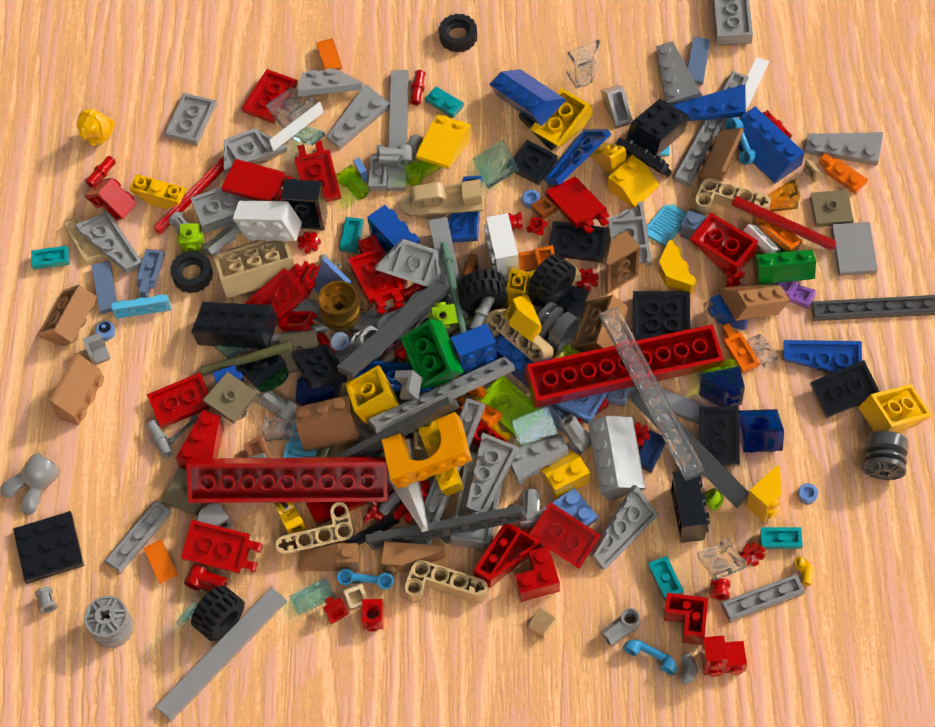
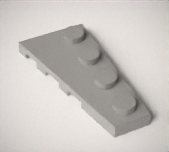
[656,41,702,106]
[327,84,390,150]
[805,132,884,165]

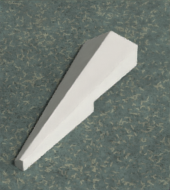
[380,439,429,532]

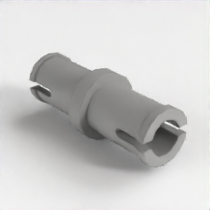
[469,297,495,330]
[145,420,173,458]

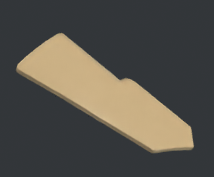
[397,179,484,216]

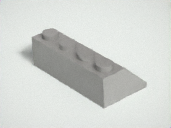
[588,416,646,501]

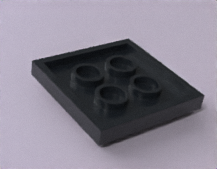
[633,291,691,341]
[13,511,85,584]

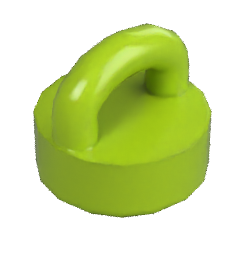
[705,488,724,511]

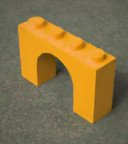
[382,412,472,489]

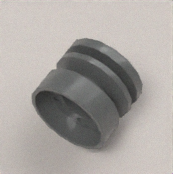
[538,302,580,353]
[863,431,909,480]

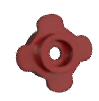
[526,217,548,236]

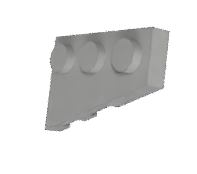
[511,435,569,485]

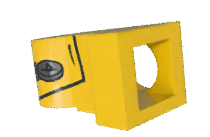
[274,502,306,534]

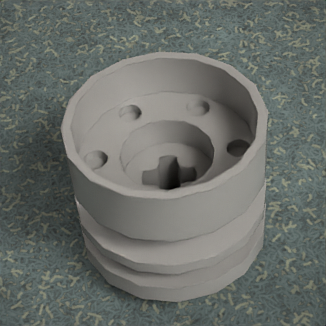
[84,596,134,648]

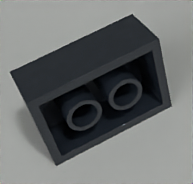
[627,99,689,156]
[281,179,328,230]
[670,469,710,543]

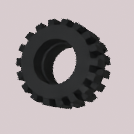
[528,254,576,304]
[457,269,508,314]
[191,585,245,641]

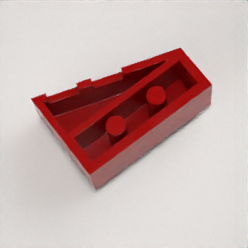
[176,409,224,470]
[473,524,540,588]

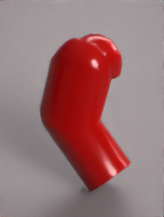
[317,333,338,353]

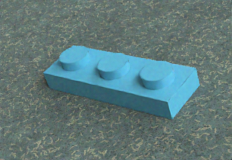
[111,295,171,319]

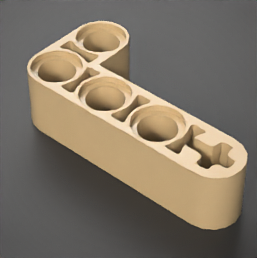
[694,178,771,217]
[483,308,553,362]
[276,502,353,554]
[405,560,488,603]

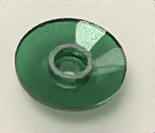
[253,366,289,392]

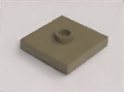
[810,190,854,227]
[278,329,319,374]
[203,372,258,424]
[161,467,205,516]

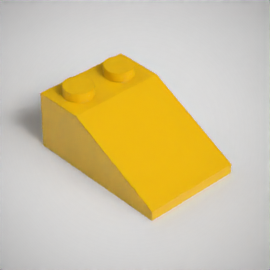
[530,87,593,148]
[415,115,471,169]
[858,384,932,433]

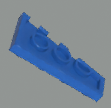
[674,84,746,121]
[544,129,612,185]
[448,176,483,243]
[783,340,862,373]

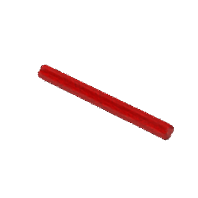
[153,156,224,234]
[732,196,837,251]

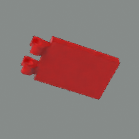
[294,140,342,202]
[221,159,294,201]
[545,176,610,234]
[348,248,404,315]
[244,263,316,324]
[181,520,263,574]

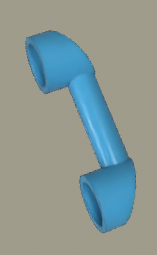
[725,117,755,165]
[337,569,394,589]
[623,640,678,675]

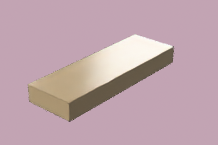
[63,215,103,266]

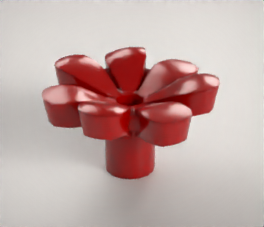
[297,232,321,254]
[577,268,599,291]
[724,269,745,288]
[635,423,650,446]
[363,502,384,524]
[739,542,765,566]

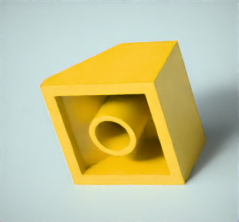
[608,155,659,208]
[345,365,399,424]
[539,450,590,500]
[746,465,781,523]

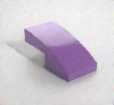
[775,281,816,309]

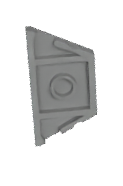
[297,68,363,97]
[224,128,287,175]
[608,201,652,266]
[374,238,441,287]

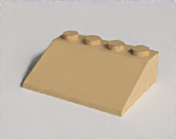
[213,240,295,298]

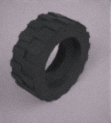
[439,13,477,52]
[170,251,213,293]

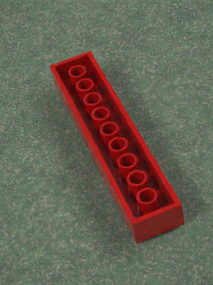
[524,324,724,408]
[186,457,390,503]

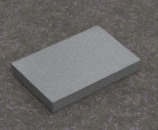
[164,93,217,146]
[832,222,878,275]

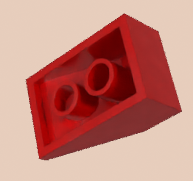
[690,213,758,274]

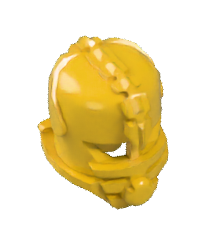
[76,109,116,147]

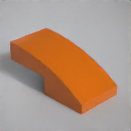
[316,38,342,70]
[518,245,555,271]
[143,539,178,584]

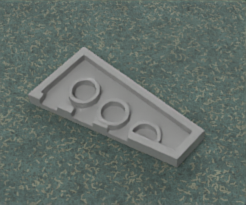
[75,211,142,273]
[466,433,519,513]
[590,485,658,570]

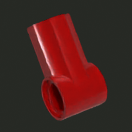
[184,564,228,592]

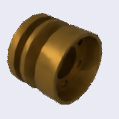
[318,280,360,332]

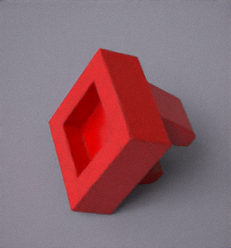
[322,596,349,624]

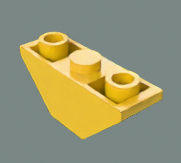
[590,142,626,173]
[129,174,187,209]
[658,240,697,295]
[500,268,530,319]
[504,294,542,342]

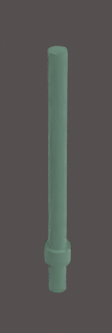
[440,242,466,334]

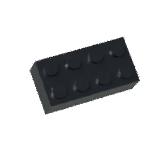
[191,302,279,349]

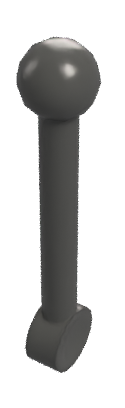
[167,415,198,445]

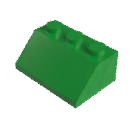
[752,250,816,284]
[401,319,464,390]

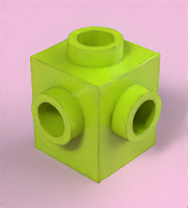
[177,223,204,253]
[428,302,458,329]

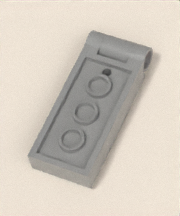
[713,0,753,45]
[191,187,283,234]
[450,452,504,550]

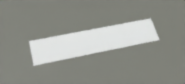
[746,57,770,111]
[269,102,324,151]

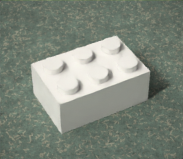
[233,201,302,242]
[484,213,520,282]

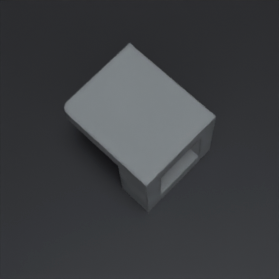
[83,332,111,365]
[395,370,422,400]

